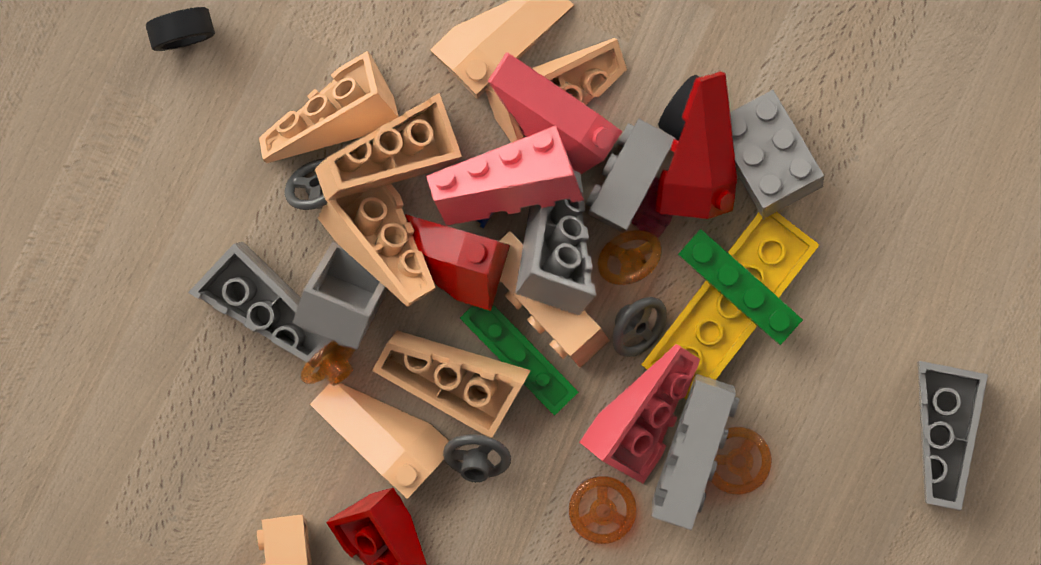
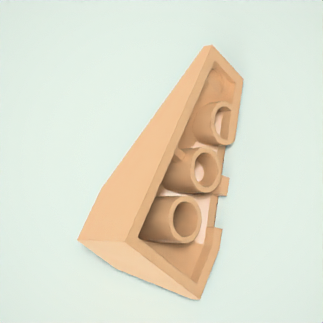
[430,0,574,99]
[485,38,627,143]
[259,51,399,164]

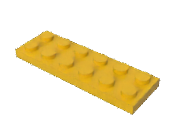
[641,212,819,400]

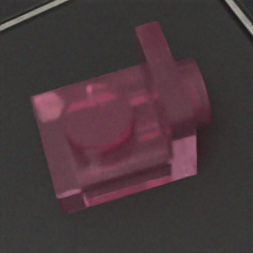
[630,177,673,238]

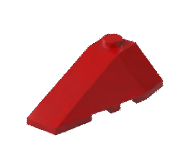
[655,71,737,219]
[405,214,510,311]
[326,487,427,565]

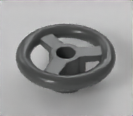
[284,158,327,210]
[612,297,667,357]
[443,434,511,482]

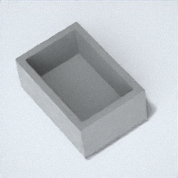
[730,90,824,219]
[586,119,675,233]
[292,242,388,350]

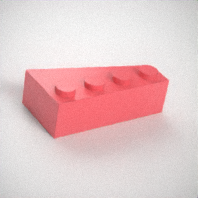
[426,126,584,226]

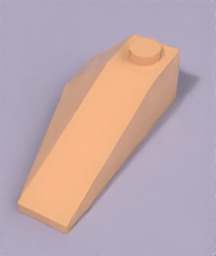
[318,184,435,306]
[310,379,449,499]

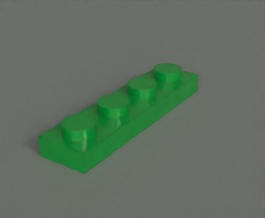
[677,229,803,345]
[460,304,579,416]

